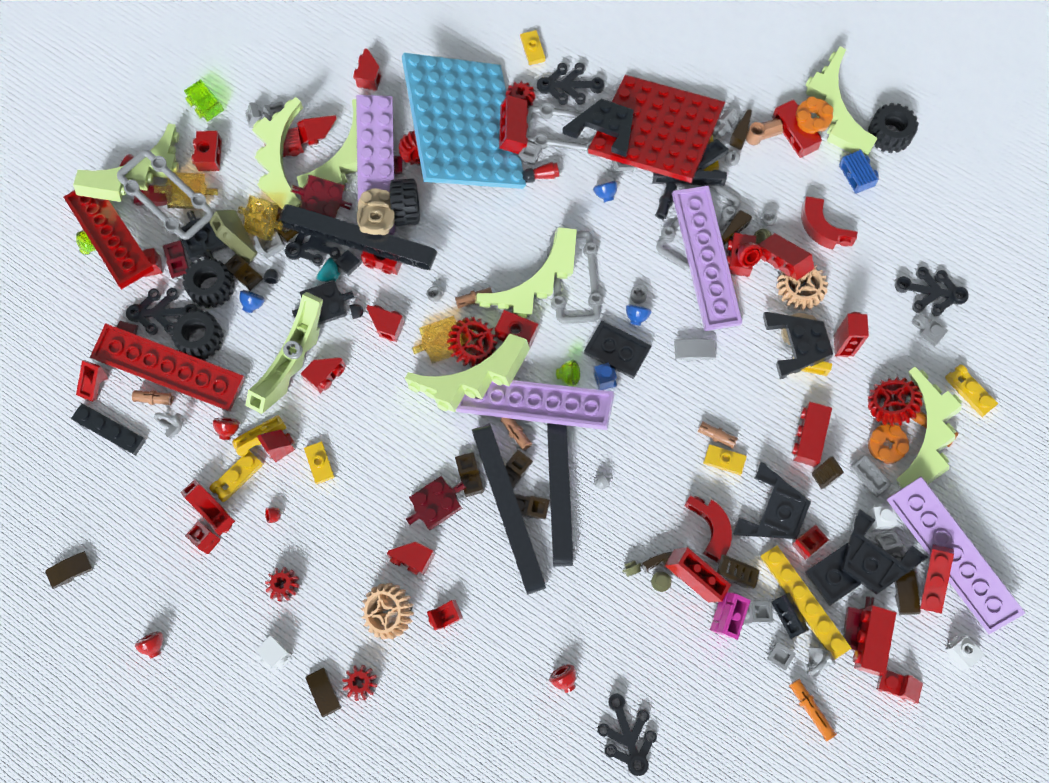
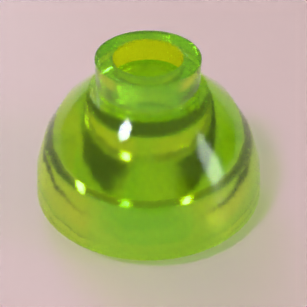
[76,230,96,255]
[556,360,580,386]

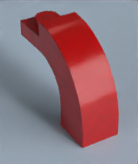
[801,196,858,250]
[180,479,235,536]
[684,495,732,564]

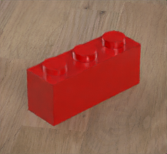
[499,95,529,154]
[772,99,822,158]
[758,233,815,280]
[833,312,869,357]
[791,401,832,467]
[920,544,954,614]
[665,547,731,603]
[853,605,897,676]

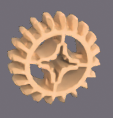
[776,265,828,311]
[360,583,414,640]

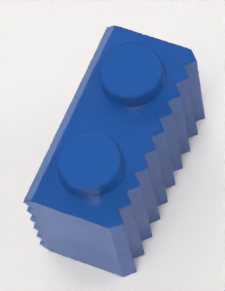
[839,150,879,194]

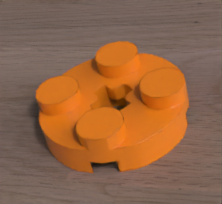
[796,97,833,134]
[867,424,909,464]

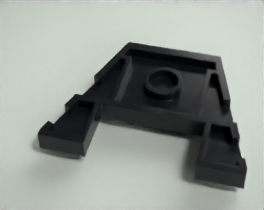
[562,98,634,157]
[763,312,833,379]
[733,462,811,539]
[841,509,928,595]

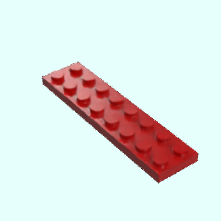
[63,190,155,290]
[89,323,245,412]

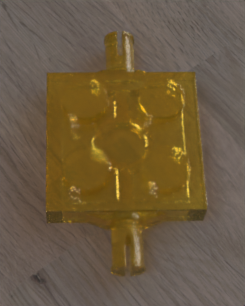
[154,172,218,210]
[237,195,283,241]
[412,316,474,364]

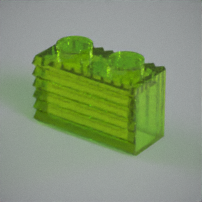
[184,79,224,122]

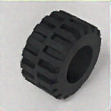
[868,103,919,153]
[390,178,420,226]
[182,257,235,309]
[171,309,224,360]

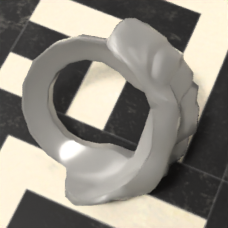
[154,412,184,438]
[807,647,835,677]

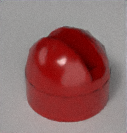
[265,507,281,523]

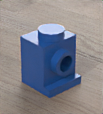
[593,363,617,390]

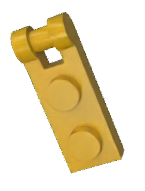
[945,364,998,417]
[232,414,286,456]
[209,450,264,502]

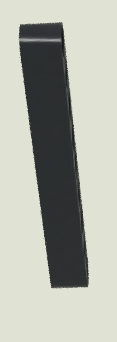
[277,204,438,270]
[471,423,547,595]
[547,423,573,567]

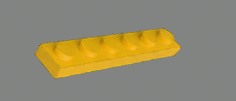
[760,545,852,660]

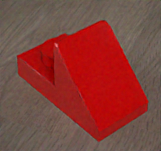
[76,360,108,402]
[185,521,220,554]
[792,524,829,560]
[876,670,923,704]

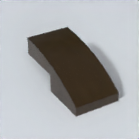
[224,254,263,291]
[505,450,533,489]
[455,452,484,498]
[515,494,550,520]
[45,551,92,589]
[641,551,673,573]
[894,570,921,615]
[305,667,342,718]

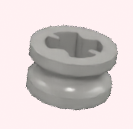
[630,285,647,304]
[283,341,303,359]

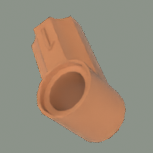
[746,118,783,145]

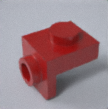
[427,600,463,630]

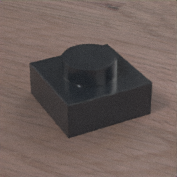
[335,250,362,276]

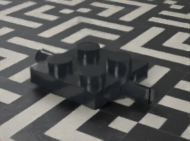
[180,210,226,261]
[292,280,354,325]

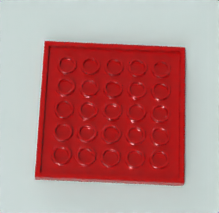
[588,75,725,183]

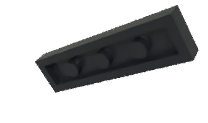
[652,169,727,186]
[71,403,146,456]

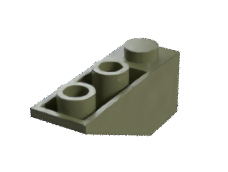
[209,210,257,264]

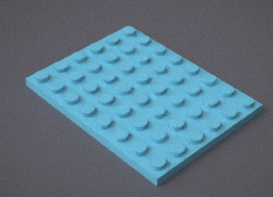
[402,53,526,189]

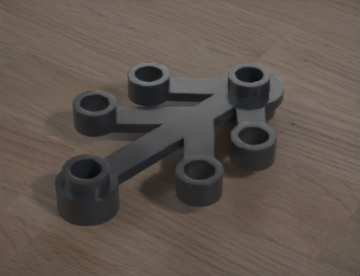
[537,62,604,105]
[285,232,341,266]
[895,267,969,316]
[126,288,198,335]
[597,693,657,776]

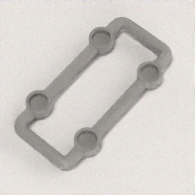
[526,103,596,157]
[117,150,214,240]
[656,185,740,270]
[547,231,603,324]

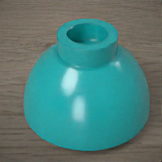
[316,258,341,282]

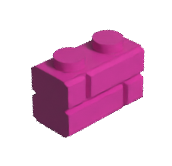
[710,592,751,640]

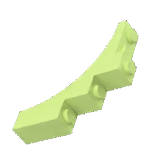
[805,46,877,155]
[252,97,303,209]
[297,99,357,191]
[73,123,179,202]
[475,227,577,319]
[246,292,323,414]
[405,334,530,412]
[896,367,962,488]

